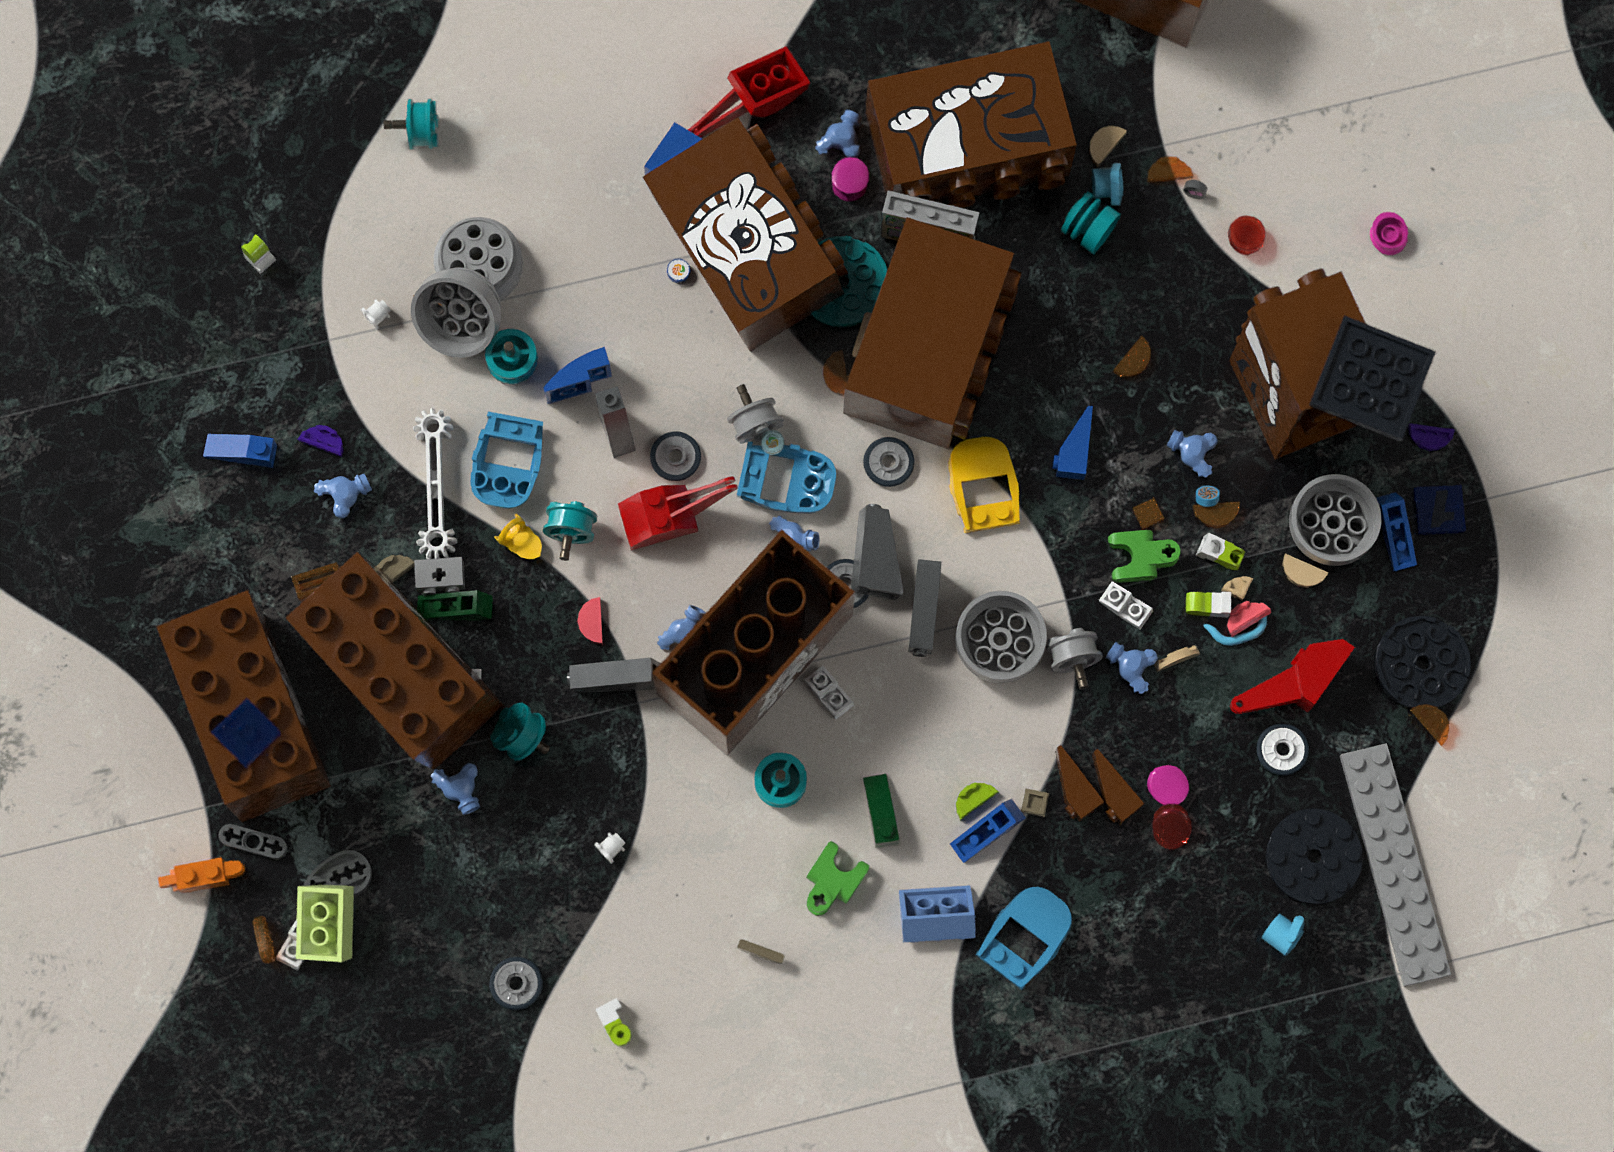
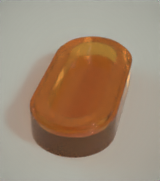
[253,915,275,964]

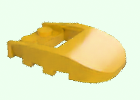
[948,437,1020,533]

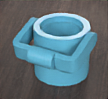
[1091,163,1123,206]
[1262,914,1305,956]

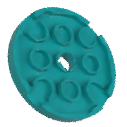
[811,236,887,327]

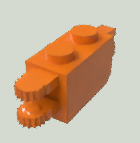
[158,857,246,893]

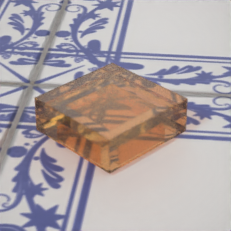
[1132,498,1164,530]

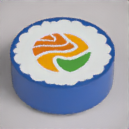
[667,259,690,283]

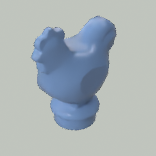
[815,110,862,158]
[1167,430,1218,478]
[314,473,372,519]
[769,516,820,551]
[657,605,706,650]
[1105,642,1158,694]
[431,763,480,815]

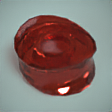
[1228,215,1266,255]
[1153,803,1192,849]

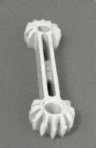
[413,408,457,559]

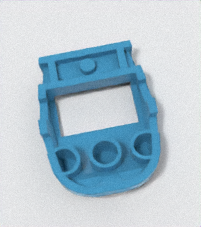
[470,411,543,509]
[737,441,836,514]
[976,887,1072,990]

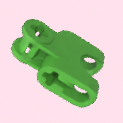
[1108,530,1180,583]
[806,841,870,916]

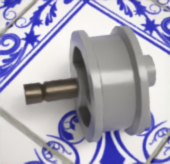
[727,384,784,444]
[1046,628,1103,689]

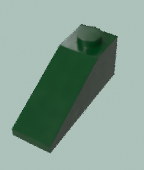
[417,590,493,621]
[863,774,899,848]

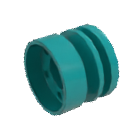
[1061,192,1121,254]

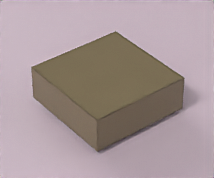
[1021,788,1049,818]

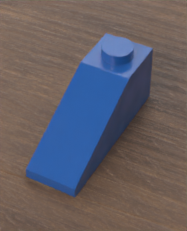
[1053,406,1093,480]
[203,434,277,468]
[1376,492,1417,571]
[950,799,1026,863]

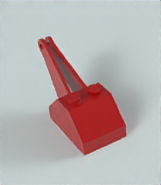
[688,46,810,138]
[618,476,738,551]
[1230,639,1355,714]

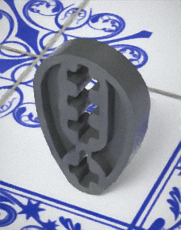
[303,850,372,896]

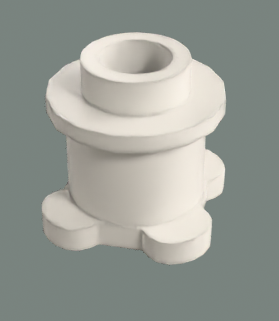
[361,299,391,330]
[594,833,625,864]

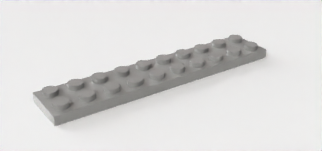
[1340,743,1451,987]

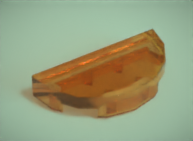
[1147,156,1193,182]
[1113,336,1151,377]
[823,350,847,396]
[1192,502,1240,528]
[1410,704,1449,746]

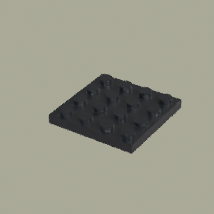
[1309,315,1436,442]

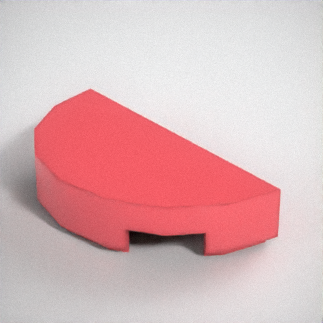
[578,597,603,645]
[1227,601,1271,637]

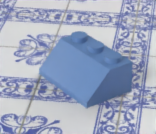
[899,885,975,943]

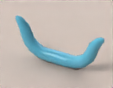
[1204,605,1267,646]

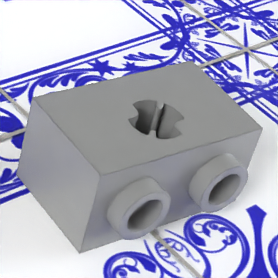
[414,557,465,595]

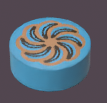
[1196,486,1219,507]

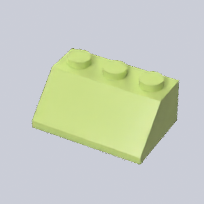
[296,885,354,962]

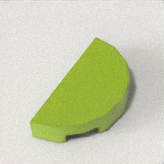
[956,783,999,820]

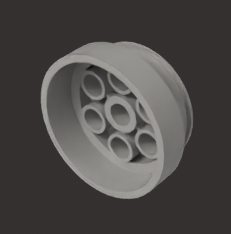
[434,217,523,306]
[411,268,501,358]
[1289,474,1381,566]
[955,591,1047,683]

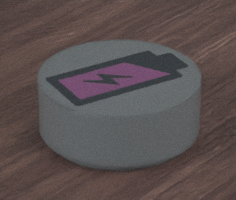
[1183,180,1208,199]

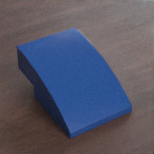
[543,347,612,404]

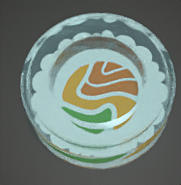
[761,430,784,455]

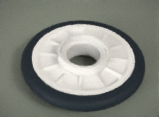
[1257,724,1309,775]

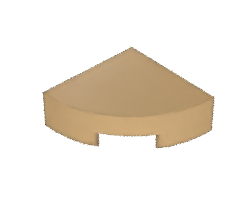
[1221,576,1253,601]

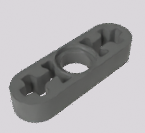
[219,824,288,860]

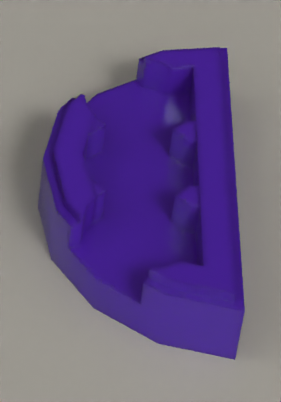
[1408,423,1455,451]
[297,425,343,457]

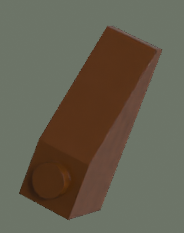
[1055,745,1104,822]
[1092,749,1144,825]

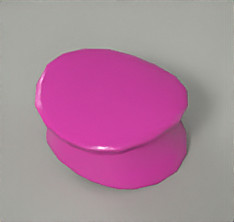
[832,157,869,201]
[1370,212,1409,255]
[1147,765,1189,806]

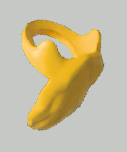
[494,514,542,559]

